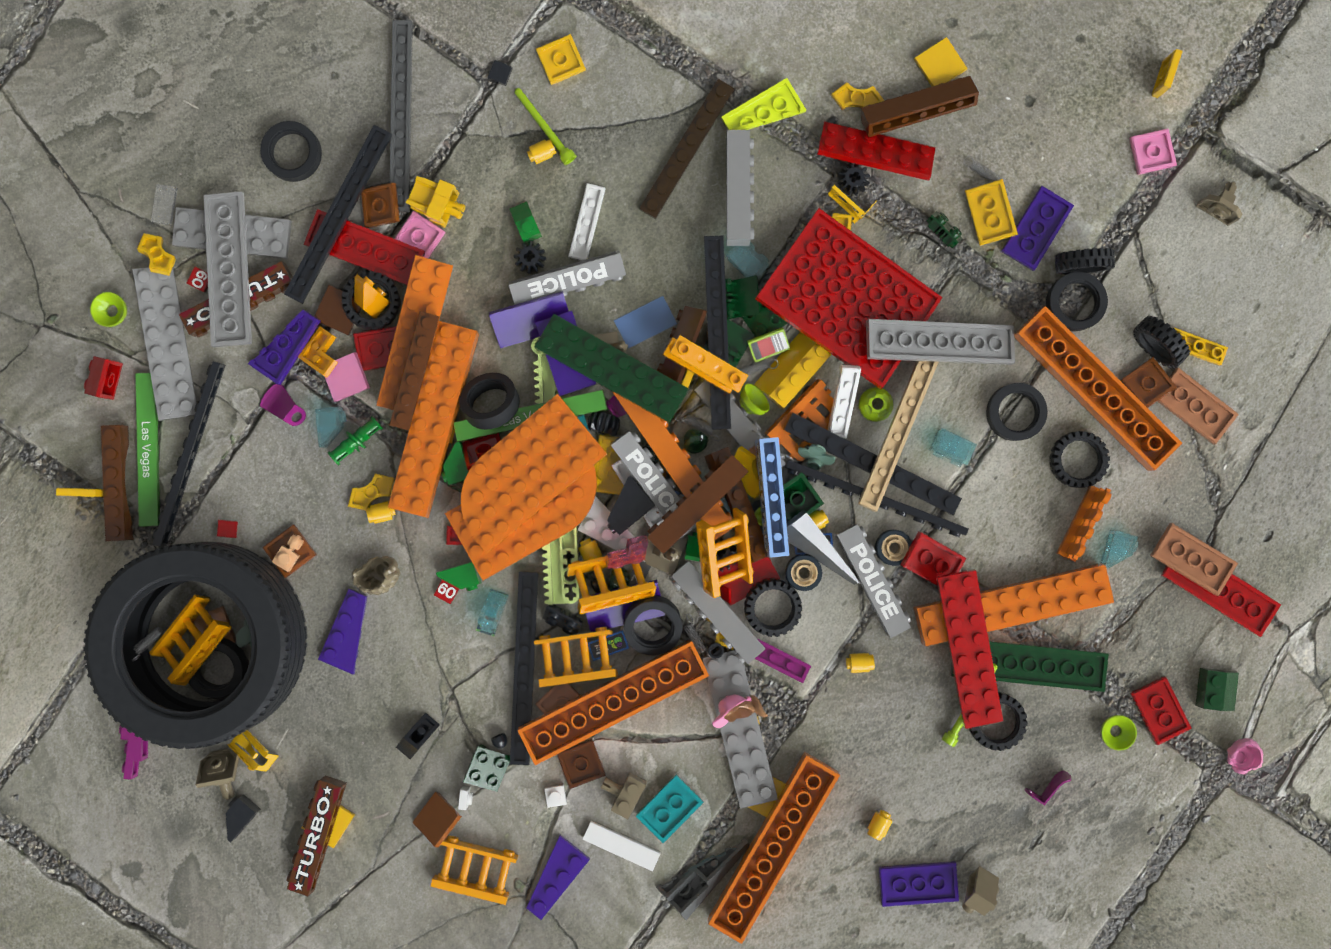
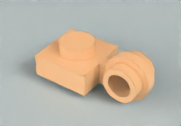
[272,535,304,572]

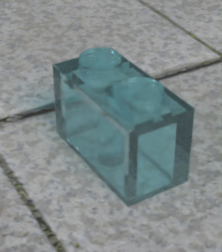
[725,242,769,278]
[929,428,977,467]

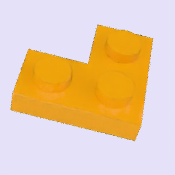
[298,326,338,378]

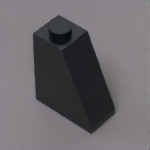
[607,475,655,535]

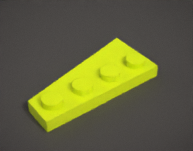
[721,78,807,130]

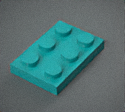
[636,774,704,843]

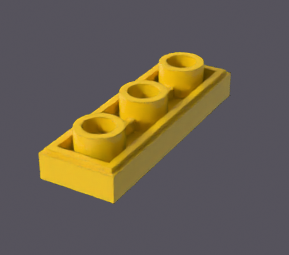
[1172,327,1228,366]

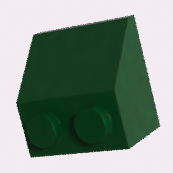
[783,472,824,521]
[1195,668,1239,711]

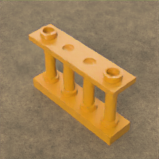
[662,335,749,394]
[696,508,753,598]
[567,548,656,614]
[149,594,231,686]
[534,627,618,687]
[430,836,518,905]

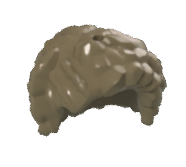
[352,556,400,595]

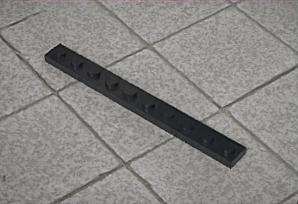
[284,125,392,304]
[704,235,731,430]
[152,361,226,547]
[783,413,962,515]
[784,460,969,538]
[510,572,539,765]

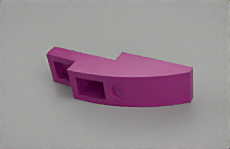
[119,726,148,780]

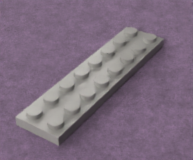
[204,191,252,348]
[132,267,197,421]
[866,319,1015,365]
[702,650,778,809]

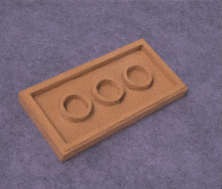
[1157,368,1239,445]
[1150,523,1238,596]

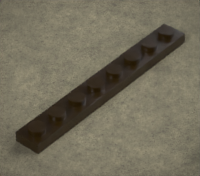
[639,79,734,220]

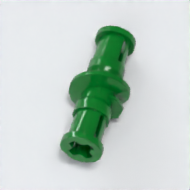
[327,416,383,466]

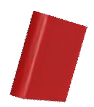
[217,520,238,538]
[720,585,731,603]

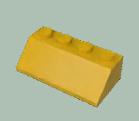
[754,332,832,410]

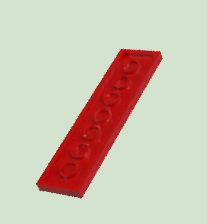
[936,569,1003,729]

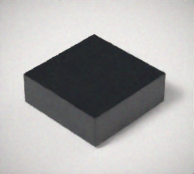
[488,60,513,86]

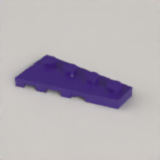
[248,310,321,385]
[318,589,368,675]
[526,834,590,920]

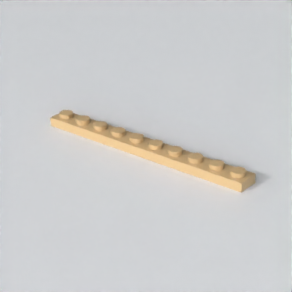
[858,361,938,512]

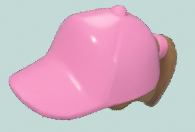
[712,694,768,728]

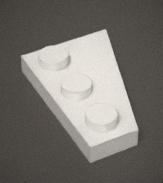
[578,496,637,553]

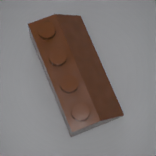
[657,306,707,384]

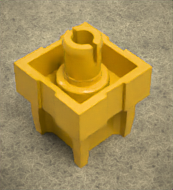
[406,176,465,228]

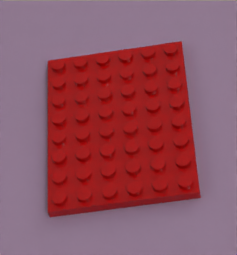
[755,208,943,389]

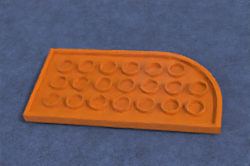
[461,394,607,553]
[445,466,597,581]

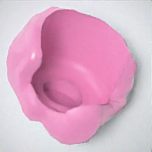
[1227,738,1263,774]

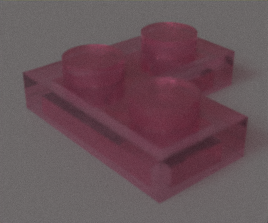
[606,535,648,569]

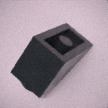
[396,713,440,759]
[225,794,261,843]

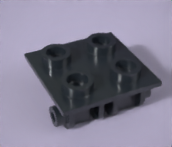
[542,604,583,635]

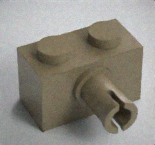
[601,772,647,819]
[962,866,999,916]

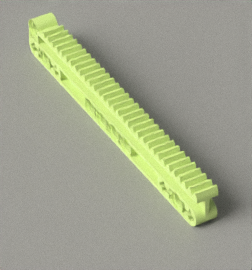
[531,337,580,605]

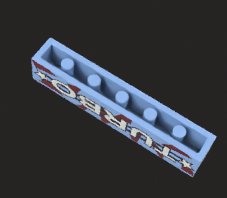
[755,437,789,557]

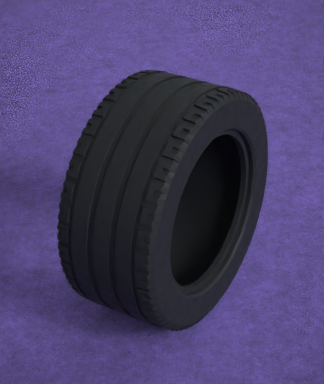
[83,542,307,749]

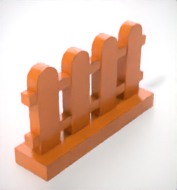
[764,379,834,461]
[1056,486,1112,562]

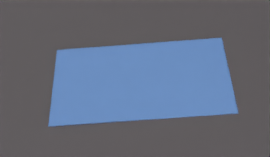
[614,296,677,349]

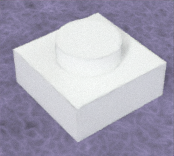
[545,784,567,808]
[458,786,473,810]

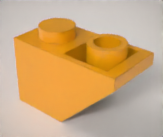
[354,274,390,319]

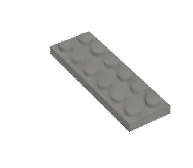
[172,207,292,259]

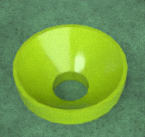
[90,292,127,327]
[739,383,770,415]
[858,387,893,422]
[1100,715,1137,751]

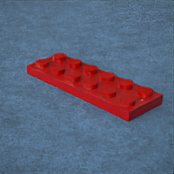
[817,121,936,181]
[303,209,425,285]
[1161,566,1281,637]

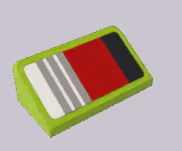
[747,327,790,362]

